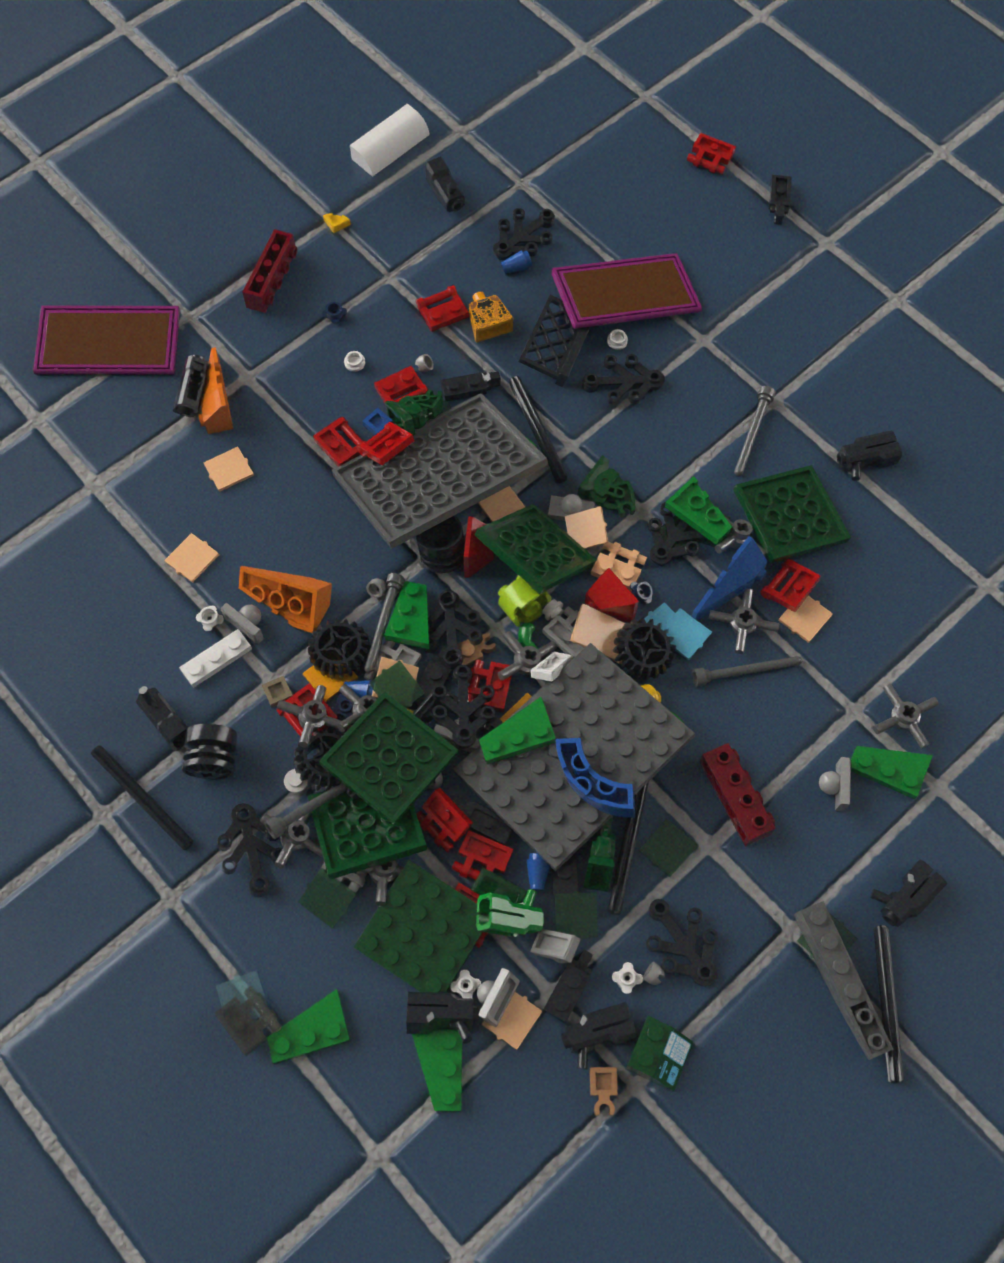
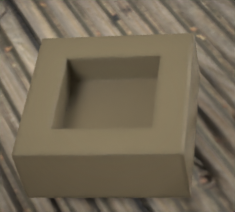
[262,676,292,708]

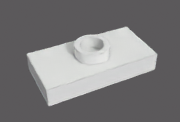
[531,652,574,682]

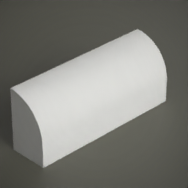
[350,104,429,176]

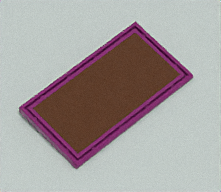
[551,253,702,329]
[33,306,180,375]

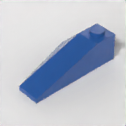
[692,536,768,621]

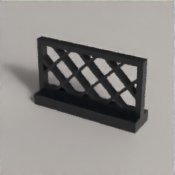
[518,294,590,387]

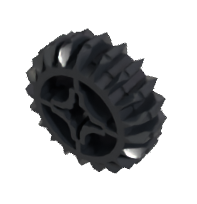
[613,617,676,680]
[307,618,371,679]
[293,727,345,791]

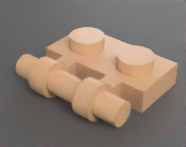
[591,541,647,592]

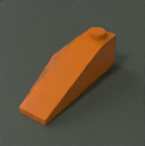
[198,347,233,434]
[238,566,332,633]

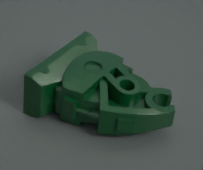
[385,390,443,436]
[577,455,636,517]
[584,818,615,892]

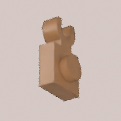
[457,633,496,667]
[589,1067,618,1116]

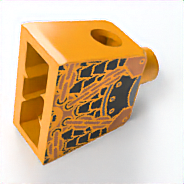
[469,292,513,343]

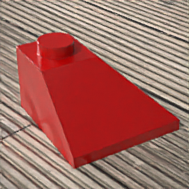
[464,516,494,578]
[585,568,639,623]

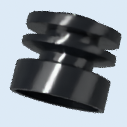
[416,516,465,574]
[182,724,237,779]

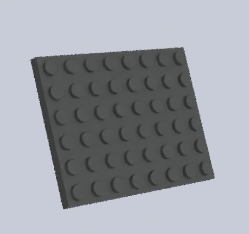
[331,393,548,549]
[453,643,695,871]

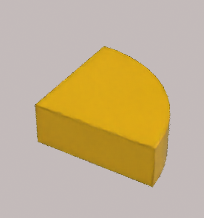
[323,213,351,233]

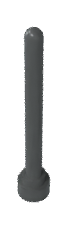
[734,386,776,476]
[364,573,405,673]
[692,656,802,687]
[265,782,348,839]

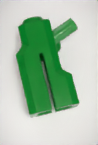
[476,889,544,937]

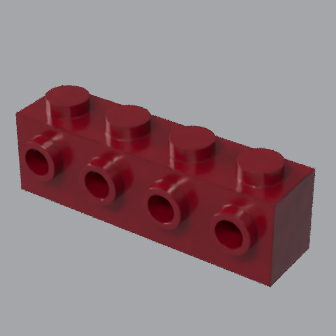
[242,229,298,313]
[699,743,775,847]

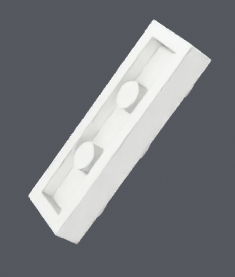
[179,629,252,688]

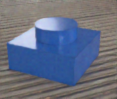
[362,408,393,435]

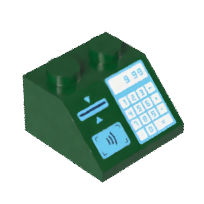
[625,1016,693,1092]

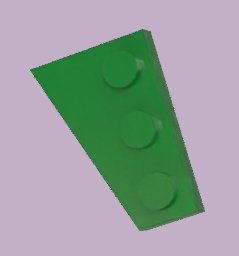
[665,476,732,545]
[384,581,429,649]
[479,697,556,764]
[850,746,933,799]
[267,989,350,1064]
[412,1029,462,1112]

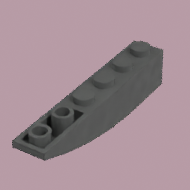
[793,901,893,1060]

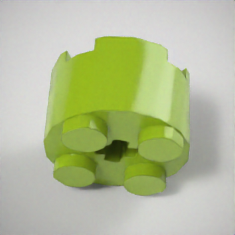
[498,575,551,627]

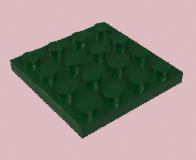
[733,465,851,563]
[475,504,597,594]
[319,691,459,825]
[307,791,427,880]
[354,860,489,993]

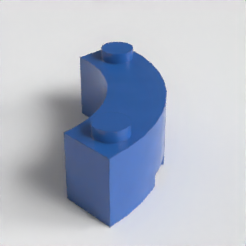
[556,738,635,818]

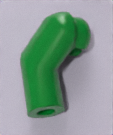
[518,622,539,649]

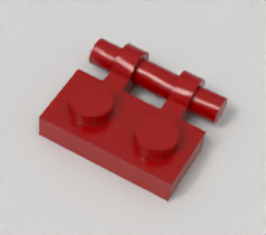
[687,133,736,175]
[468,660,512,712]
[416,788,473,853]
[451,830,514,880]

